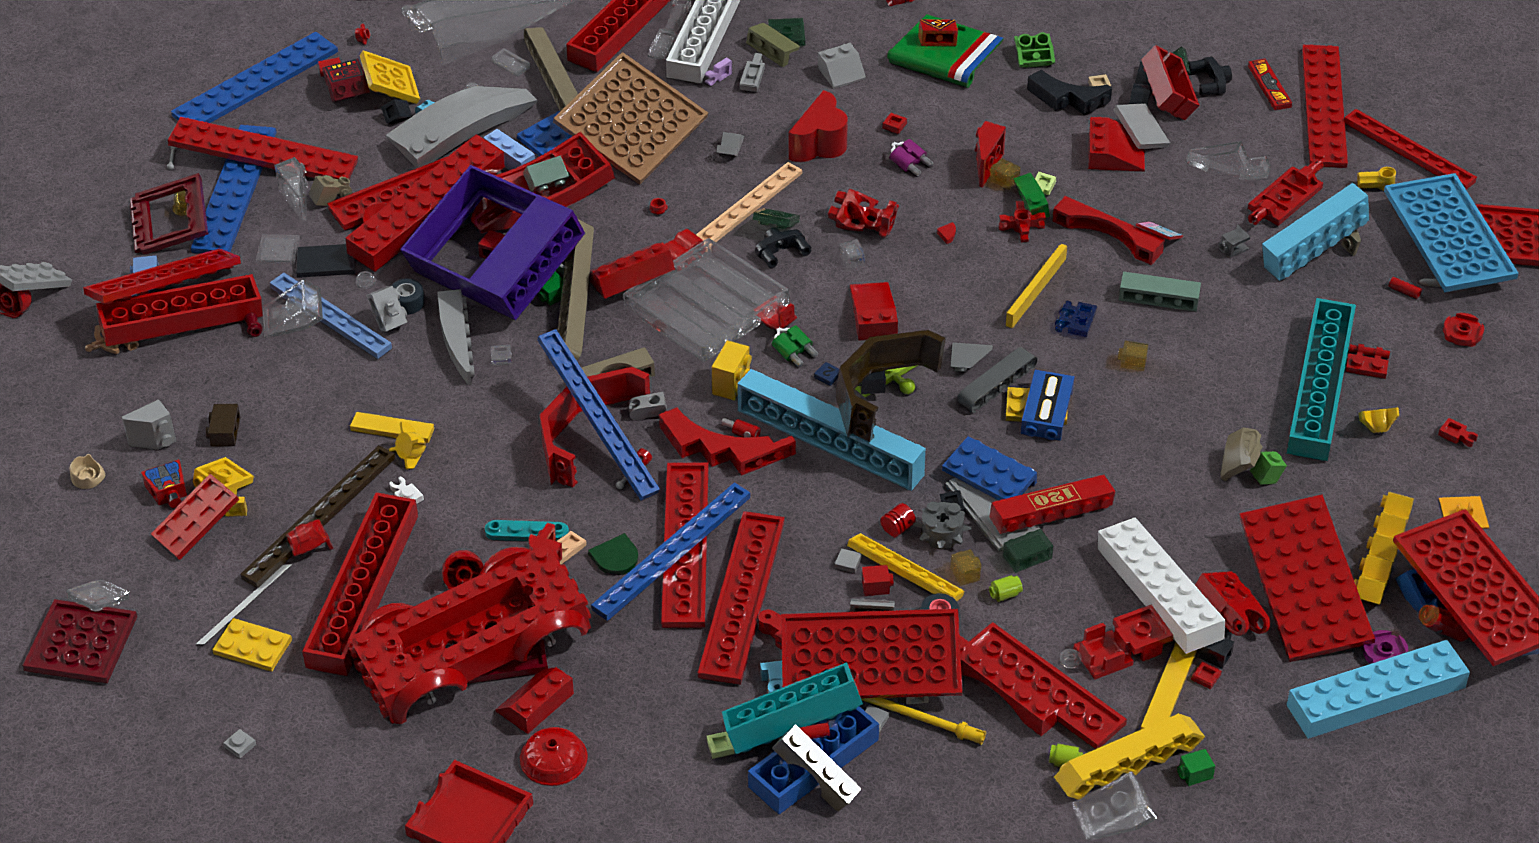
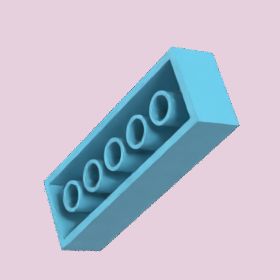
[1262,183,1369,281]

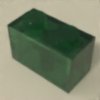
[1003,529,1053,573]

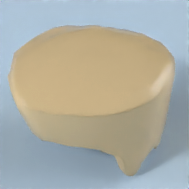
[69,454,106,489]

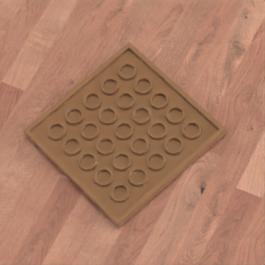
[553,52,708,185]

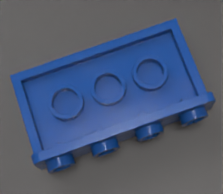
[942,436,1037,500]

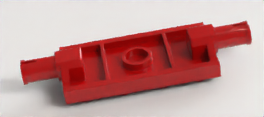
[1248,159,1324,226]

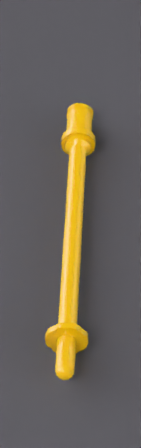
[861,698,986,745]

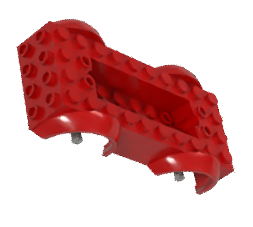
[348,543,591,724]

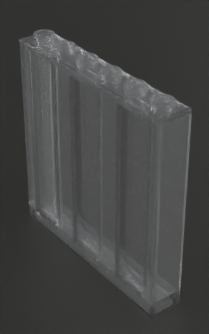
[623,238,790,362]

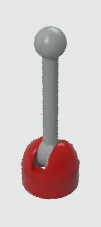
[616,448,652,489]

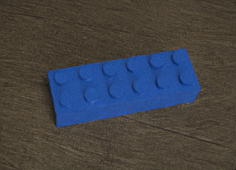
[748,706,879,814]

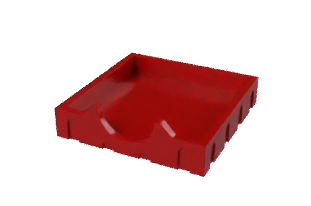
[405,760,533,843]

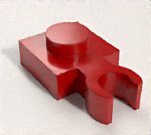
[1438,418,1478,447]

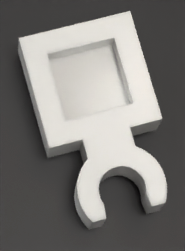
[390,477,424,504]

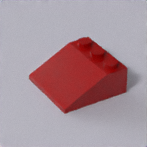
[1088,117,1145,172]

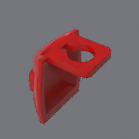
[754,301,797,330]
[286,519,334,556]

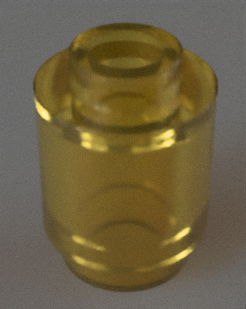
[172,190,187,216]

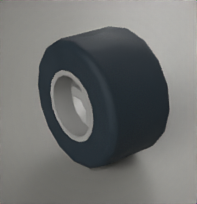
[391,279,425,315]

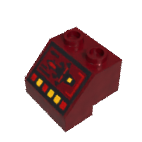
[322,58,370,102]

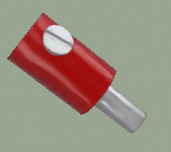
[721,418,761,438]

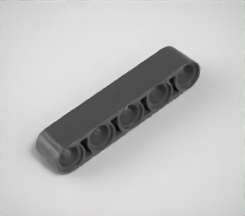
[957,347,1038,413]

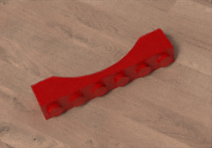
[1052,196,1165,265]
[959,635,1058,736]

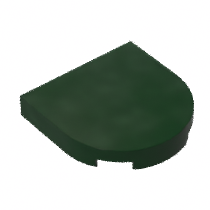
[588,533,638,575]

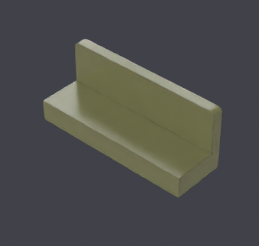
[746,23,800,67]

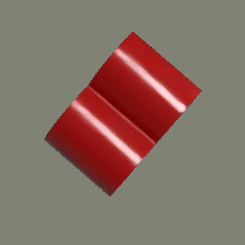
[789,90,848,162]

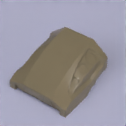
[1221,428,1263,481]

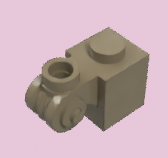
[308,175,352,206]

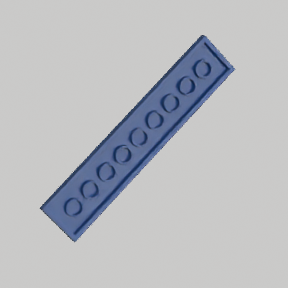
[171,32,338,123]
[191,125,276,254]

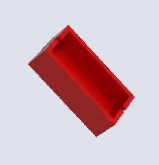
[1141,45,1200,120]

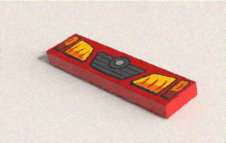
[1248,58,1292,110]

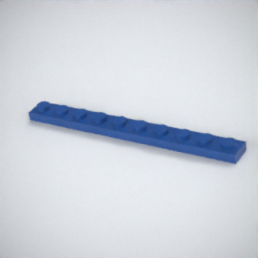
[537,329,660,500]
[591,482,750,621]

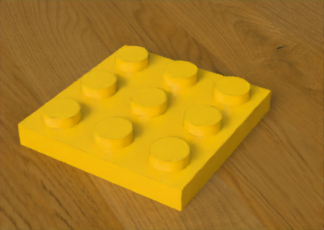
[360,50,420,104]

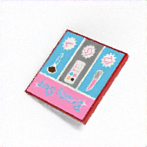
[1136,222,1183,240]

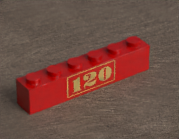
[989,475,1116,534]

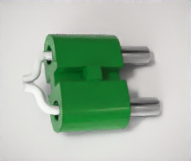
[771,325,818,367]

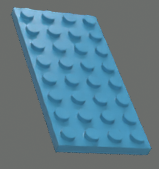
[1384,173,1519,292]

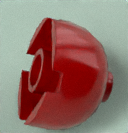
[0,283,32,318]
[442,550,484,589]

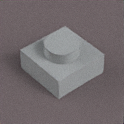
[223,729,256,758]

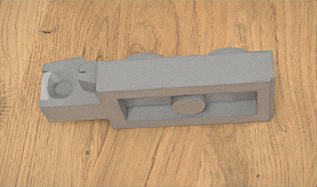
[740,53,765,92]

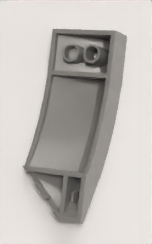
[386,86,538,168]

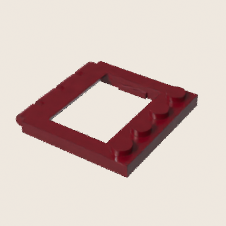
[129,173,208,255]

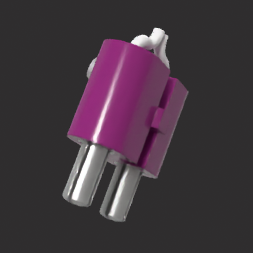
[889,139,933,176]

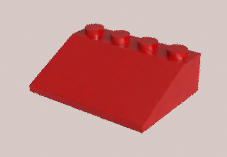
[589,242,675,299]

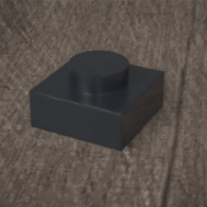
[940,490,965,512]

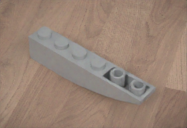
[438,289,475,385]

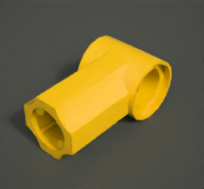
[1357,167,1396,191]

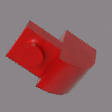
[529,523,562,563]

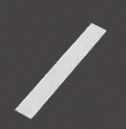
[196,565,291,644]

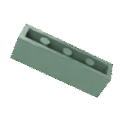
[1119,272,1201,312]

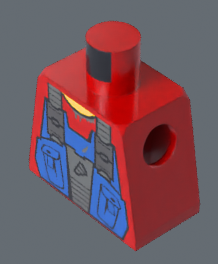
[141,459,187,508]

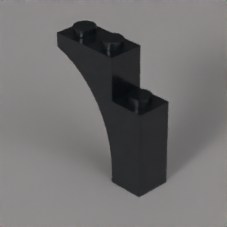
[1027,69,1112,115]

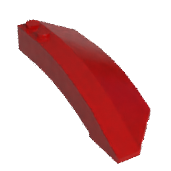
[471,131,615,233]

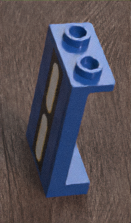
[1021,370,1075,441]

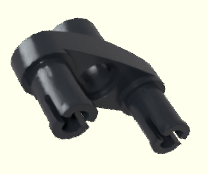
[1187,56,1232,96]
[755,227,812,268]

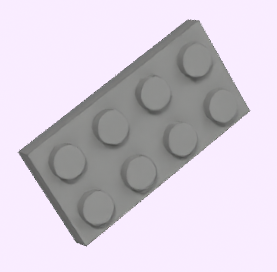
[0,262,72,291]

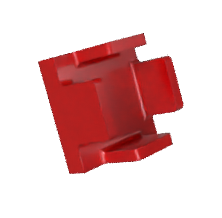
[1113,604,1173,661]
[1073,623,1134,680]

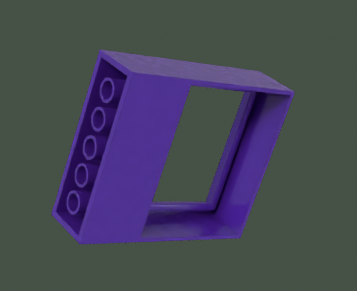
[400,165,585,320]

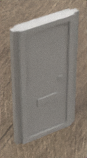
[945,478,1041,551]

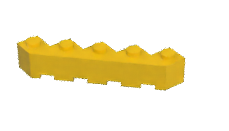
[1354,492,1414,604]
[1054,713,1205,800]

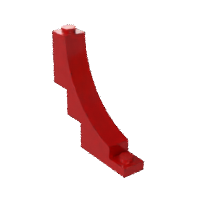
[659,407,796,476]

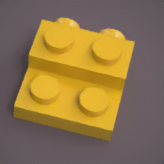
[193,457,254,495]

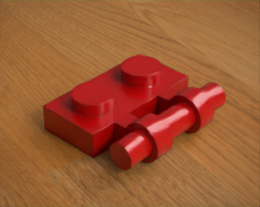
[1346,344,1390,379]

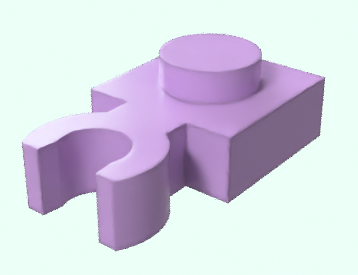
[705,57,732,86]

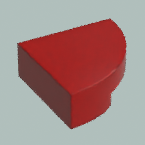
[937,222,956,244]

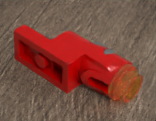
[1419,605,1469,642]

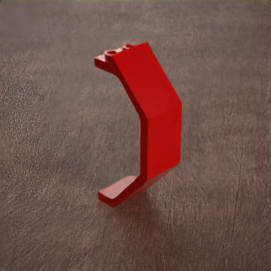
[540,367,650,488]

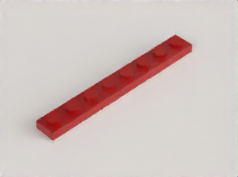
[1344,109,1477,190]

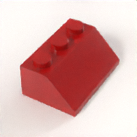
[495,667,574,734]

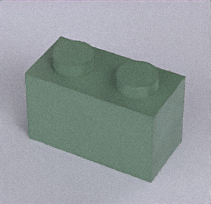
[523,156,569,193]

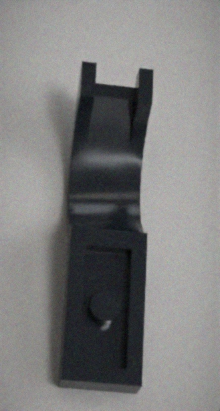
[1129,62,1152,107]

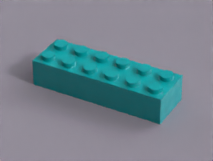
[722,662,863,754]

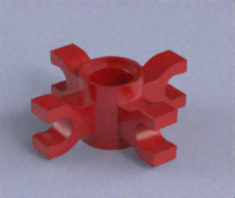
[999,201,1046,242]

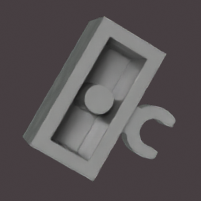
[366,286,407,331]

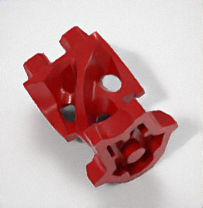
[828,189,899,238]

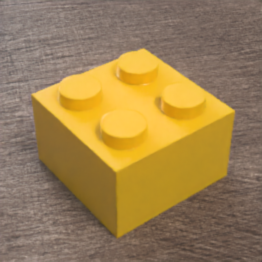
[712,340,752,400]

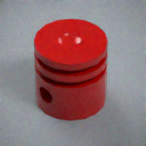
[880,503,916,538]

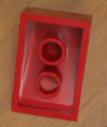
[975,121,1006,188]

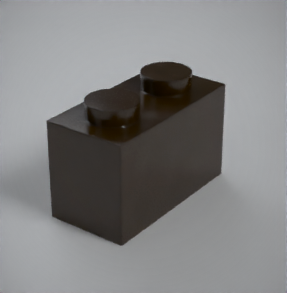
[206,404,241,446]

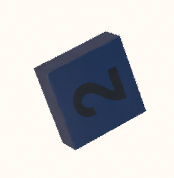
[814,362,839,386]

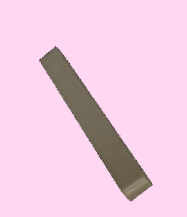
[524,27,578,111]
[558,219,594,361]

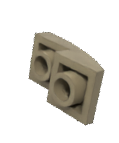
[1341,229,1361,256]

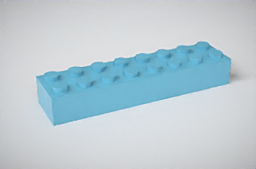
[1287,640,1470,739]

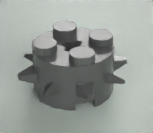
[913,501,972,549]

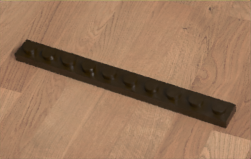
[240,445,395,588]

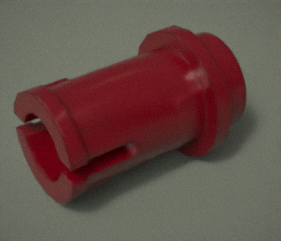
[244,313,263,337]

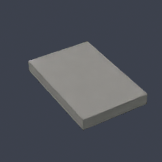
[1113,104,1170,149]

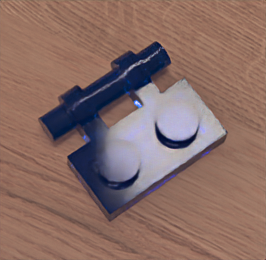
[1055,301,1097,337]

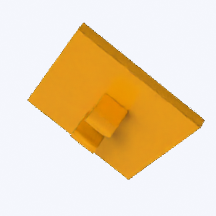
[1439,496,1489,529]

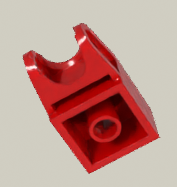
[1195,571,1270,636]

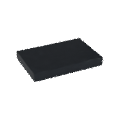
[296,244,356,278]

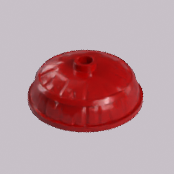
[520,727,588,786]

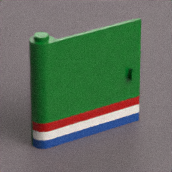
[887,14,1004,88]

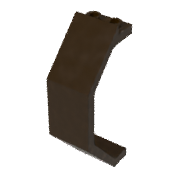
[836,330,946,442]

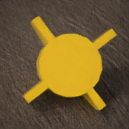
[1358,407,1399,433]
[389,422,426,469]

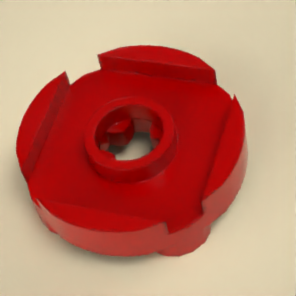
[1443,313,1484,347]

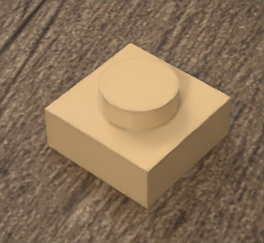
[1088,74,1111,86]

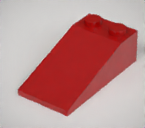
[850,282,898,341]

